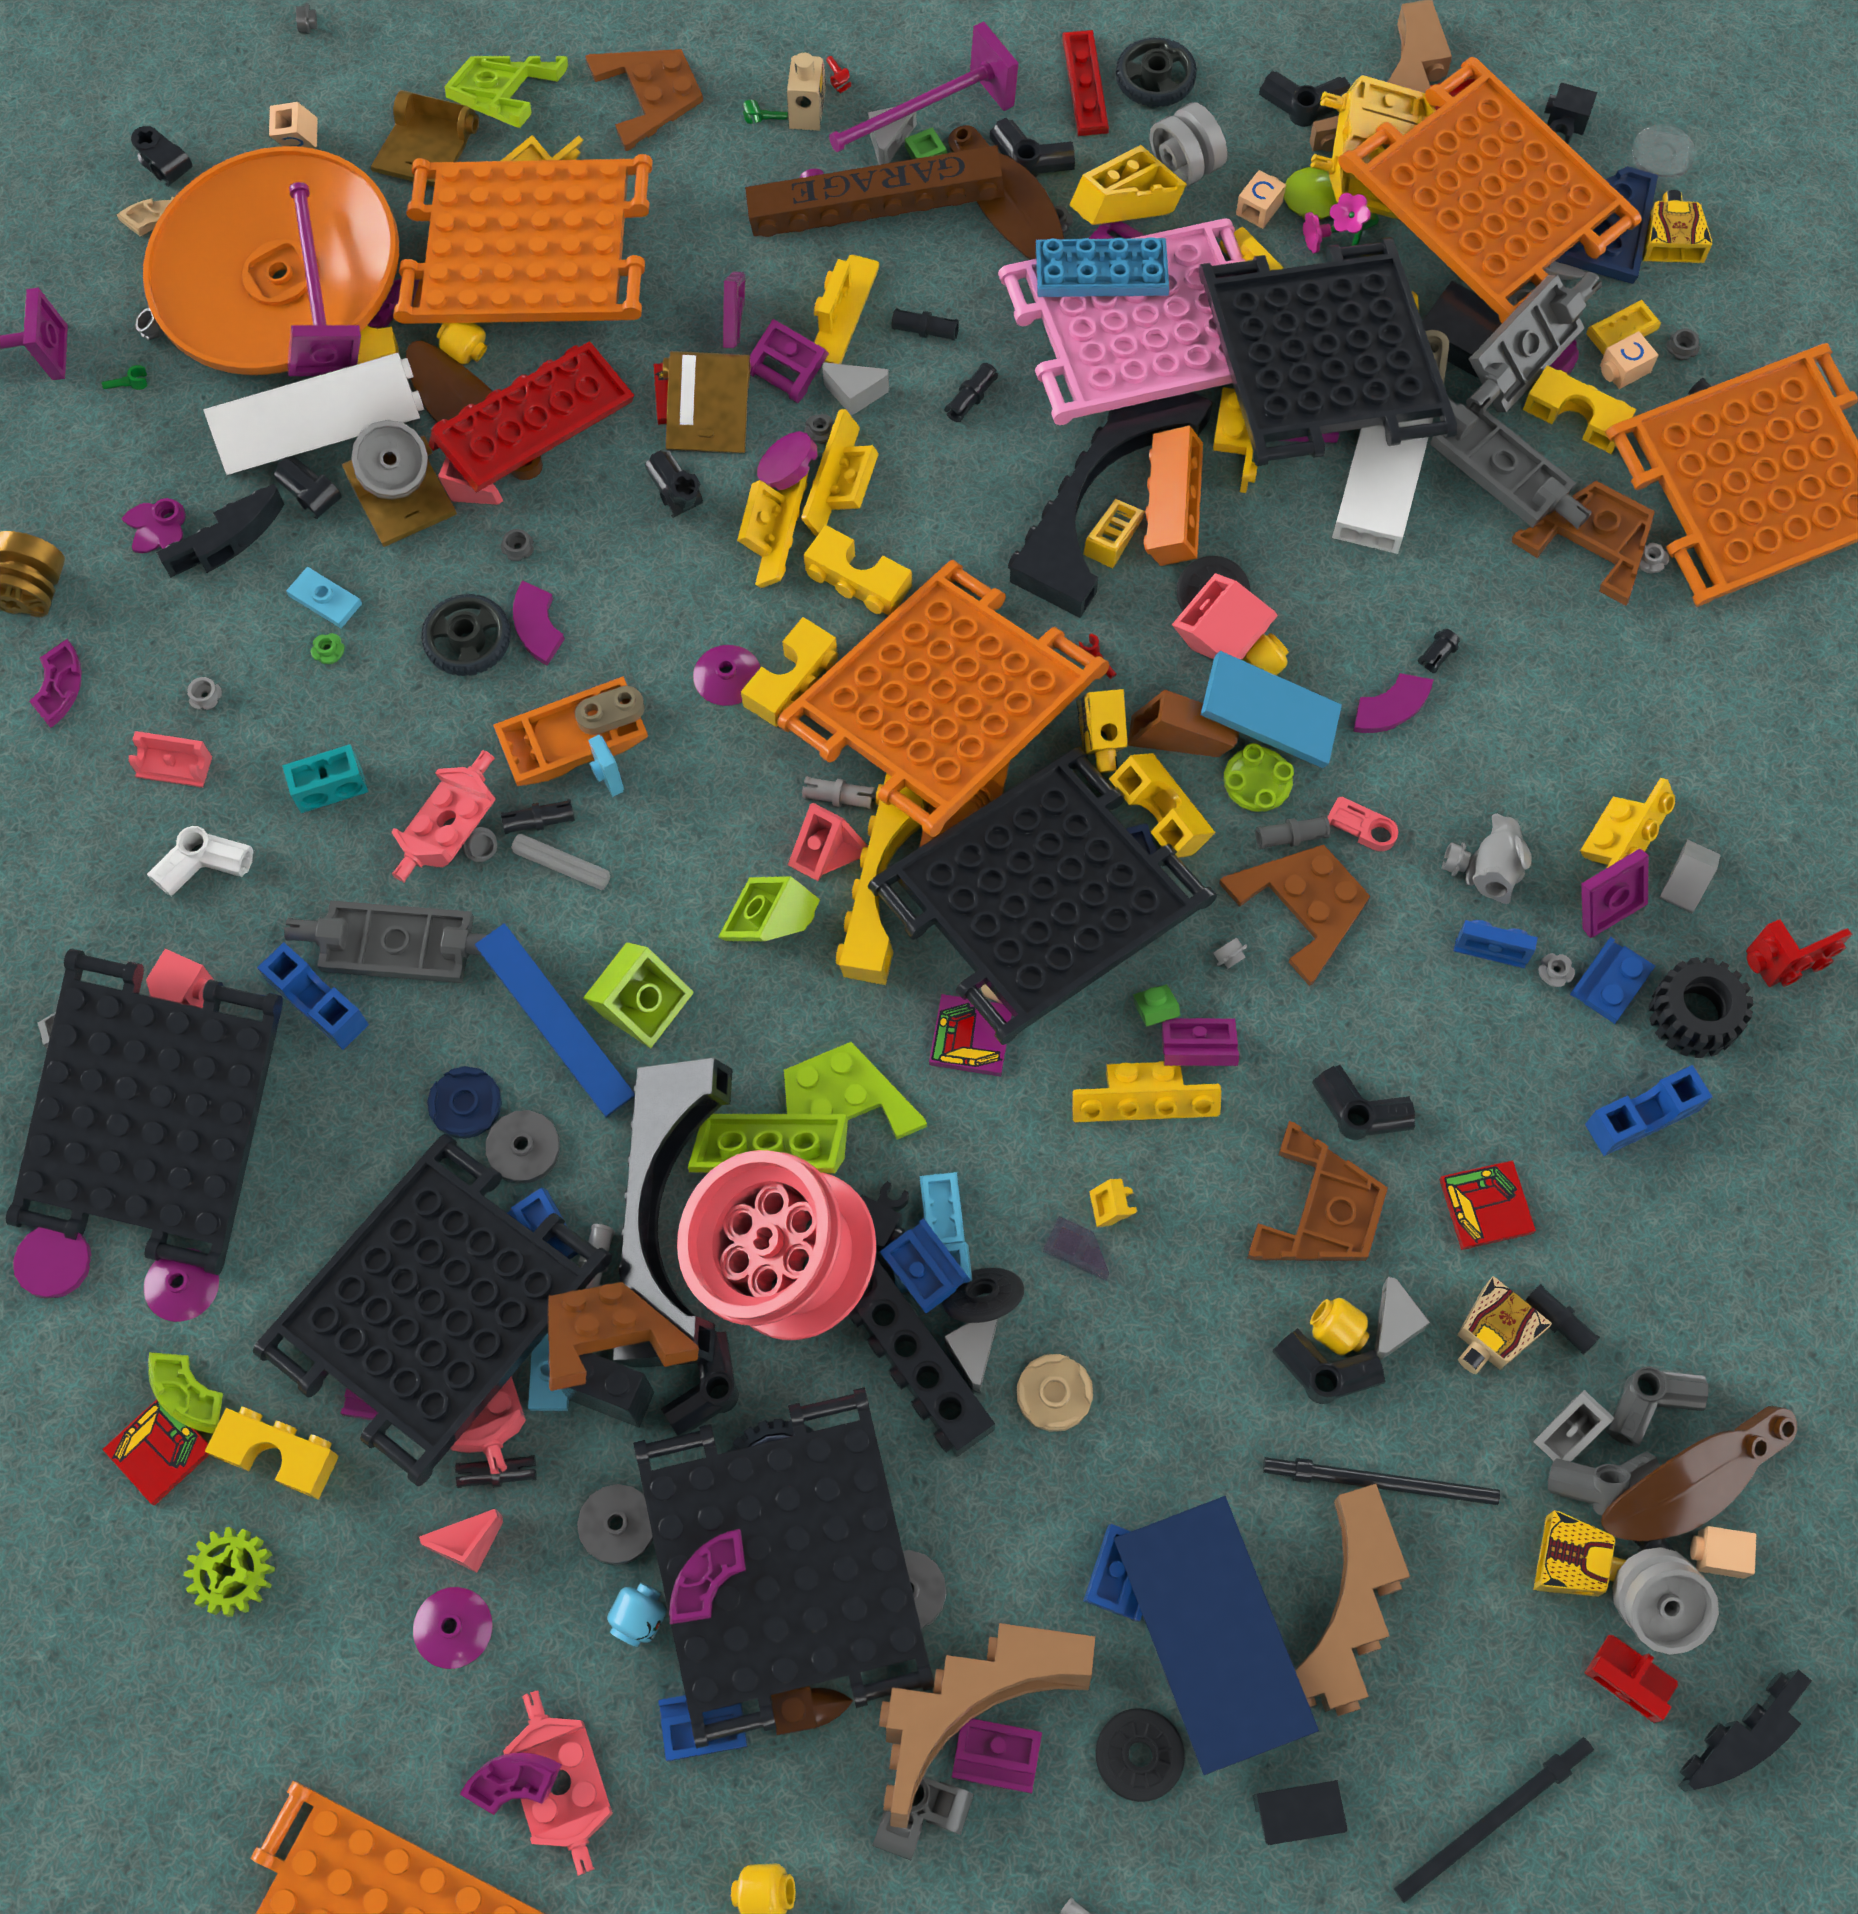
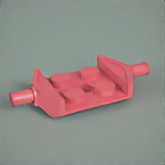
[391,750,496,883]
[451,1376,526,1474]
[503,1690,613,1876]

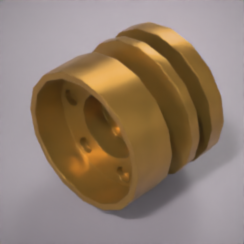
[0,531,65,617]

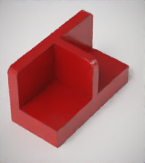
[1584,1635,1678,1723]

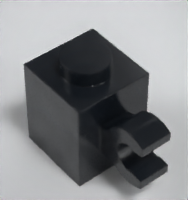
[1544,82,1598,144]
[860,1181,909,1254]

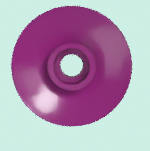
[693,645,761,706]
[144,1248,219,1322]
[413,1587,492,1669]

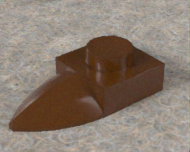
[771,1686,853,1736]

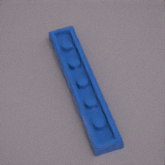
[475,923,635,1118]

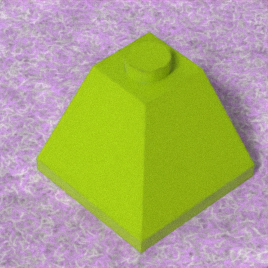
[718,876,820,941]

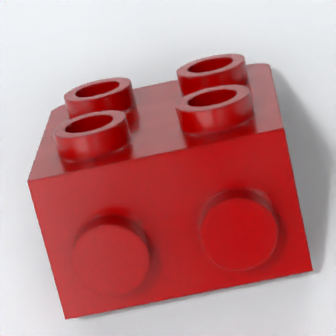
[1746,919,1852,987]

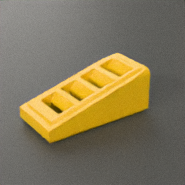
[1083,499,1145,568]

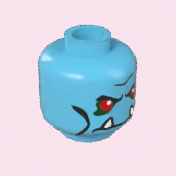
[607,1582,667,1647]

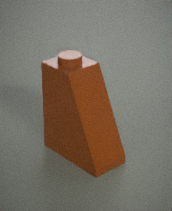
[1128,690,1239,757]

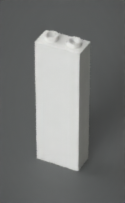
[203,353,424,475]
[1332,417,1434,554]

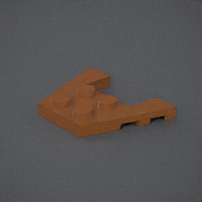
[585,49,703,151]
[1512,481,1655,606]
[1219,844,1370,986]
[1247,1121,1388,1261]
[548,1282,699,1391]

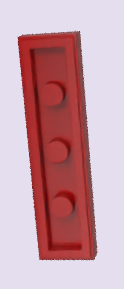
[1062,30,1109,136]

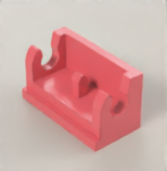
[129,731,212,788]

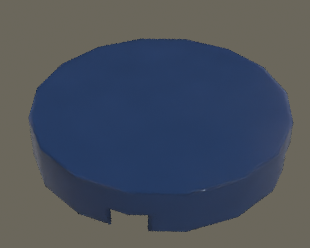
[427,1066,502,1139]

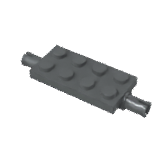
[1466,272,1602,416]
[1430,397,1592,529]
[284,900,488,983]

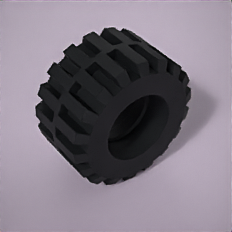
[1649,957,1754,1058]

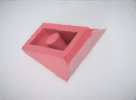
[438,456,503,505]
[788,803,868,881]
[419,1509,503,1573]

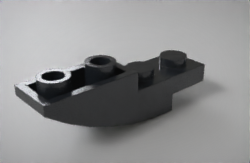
[156,484,285,578]
[1678,1669,1812,1792]

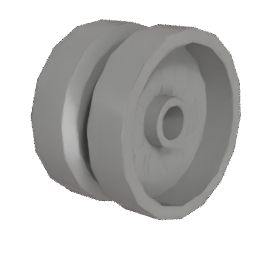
[1150,102,1227,188]
[352,420,428,500]
[1612,1547,1719,1655]

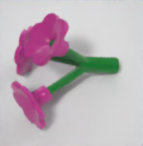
[1303,193,1379,254]

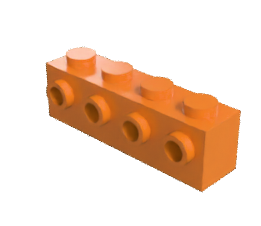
[1144,426,1203,566]

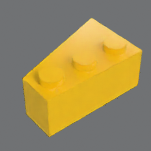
[1069,145,1187,225]

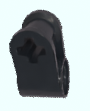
[131,126,193,187]

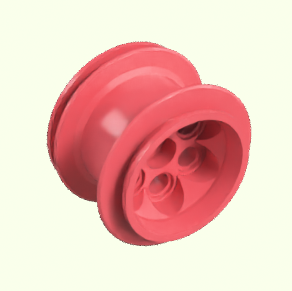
[677,1150,876,1340]

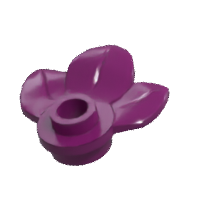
[122,498,186,553]

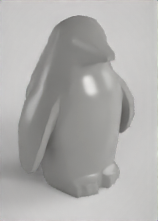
[1466,813,1532,904]

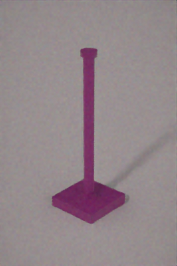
[829,21,1019,152]
[288,182,361,376]
[0,287,68,380]

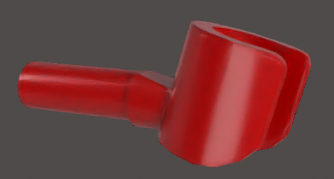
[826,56,851,94]
[1079,634,1117,679]

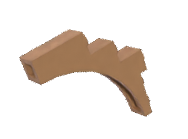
[1310,0,1452,152]
[1295,1484,1410,1716]
[879,1623,1095,1829]

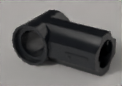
[274,456,342,519]

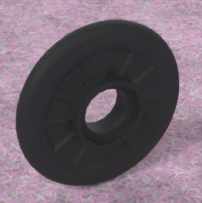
[1176,555,1251,612]
[942,1268,1024,1323]
[1096,1708,1185,1802]

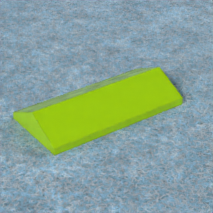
[688,1114,848,1174]

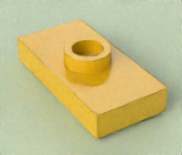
[1586,300,1661,355]

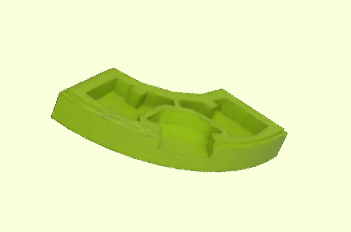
[148,1352,223,1433]

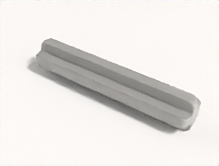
[511,834,611,890]

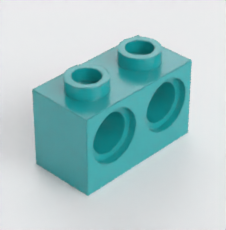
[282,744,369,813]

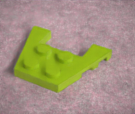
[444,56,568,128]
[784,1042,927,1140]

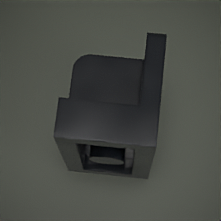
[1252,1780,1348,1845]

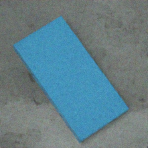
[1036,237,1169,297]
[1200,651,1342,768]

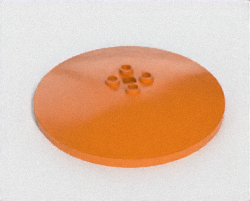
[143,146,399,375]

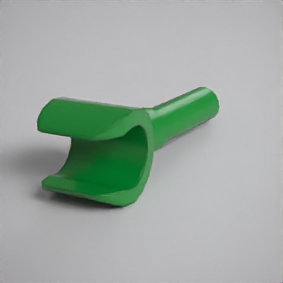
[743,100,788,124]
[102,365,147,390]

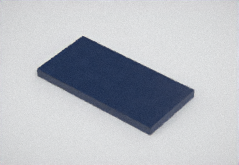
[1114,1496,1319,1776]

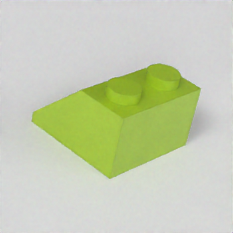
[583,942,694,1049]

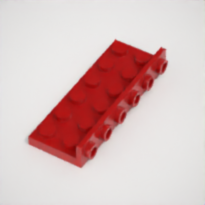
[428,341,635,493]

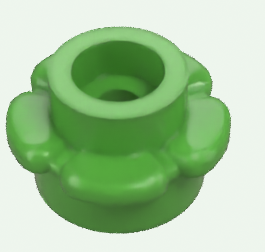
[310,633,345,664]

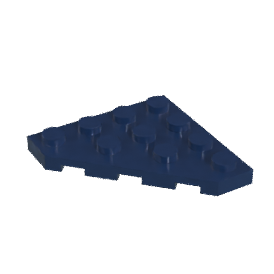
[1555,166,1658,284]

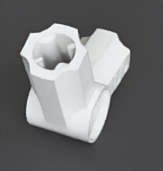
[147,826,253,897]

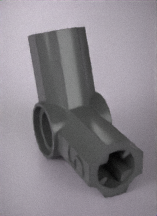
[1606,1366,1708,1448]
[1548,1451,1660,1515]

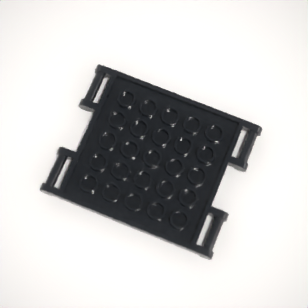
[1199,237,1457,466]
[868,747,1217,1045]
[5,948,283,1275]
[253,1134,612,1487]
[633,1387,934,1749]

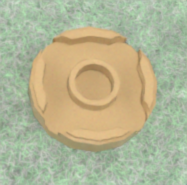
[1017,1354,1093,1432]

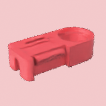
[1327,797,1398,851]

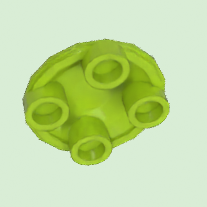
[1284,167,1337,220]
[1224,743,1294,812]

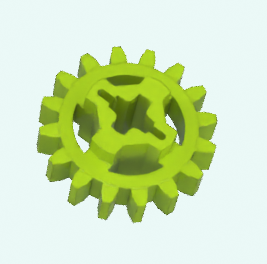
[184,1527,275,1617]

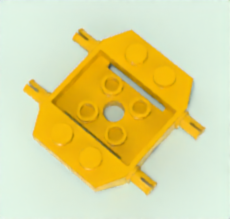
[1310,75,1436,219]

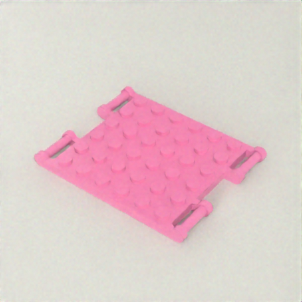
[998,218,1246,425]

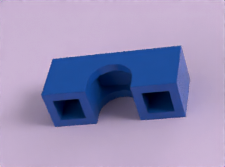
[257,942,369,1050]
[1585,1065,1712,1156]

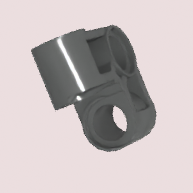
[872,1777,974,1861]

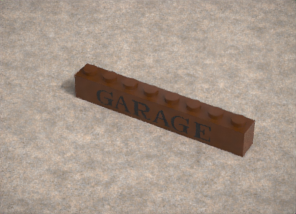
[745,145,1005,237]

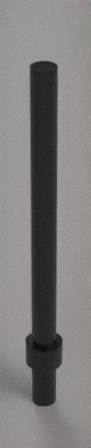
[1263,1457,1500,1505]
[1393,1737,1594,1903]

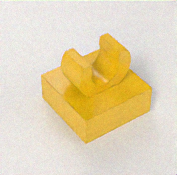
[1089,1179,1137,1227]

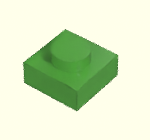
[905,127,947,159]
[1133,984,1181,1027]

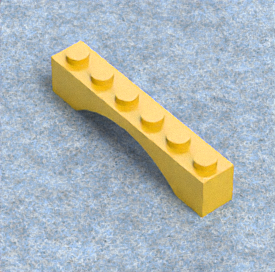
[836,773,929,985]

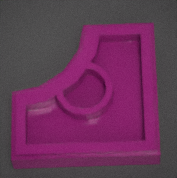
[723,272,746,348]

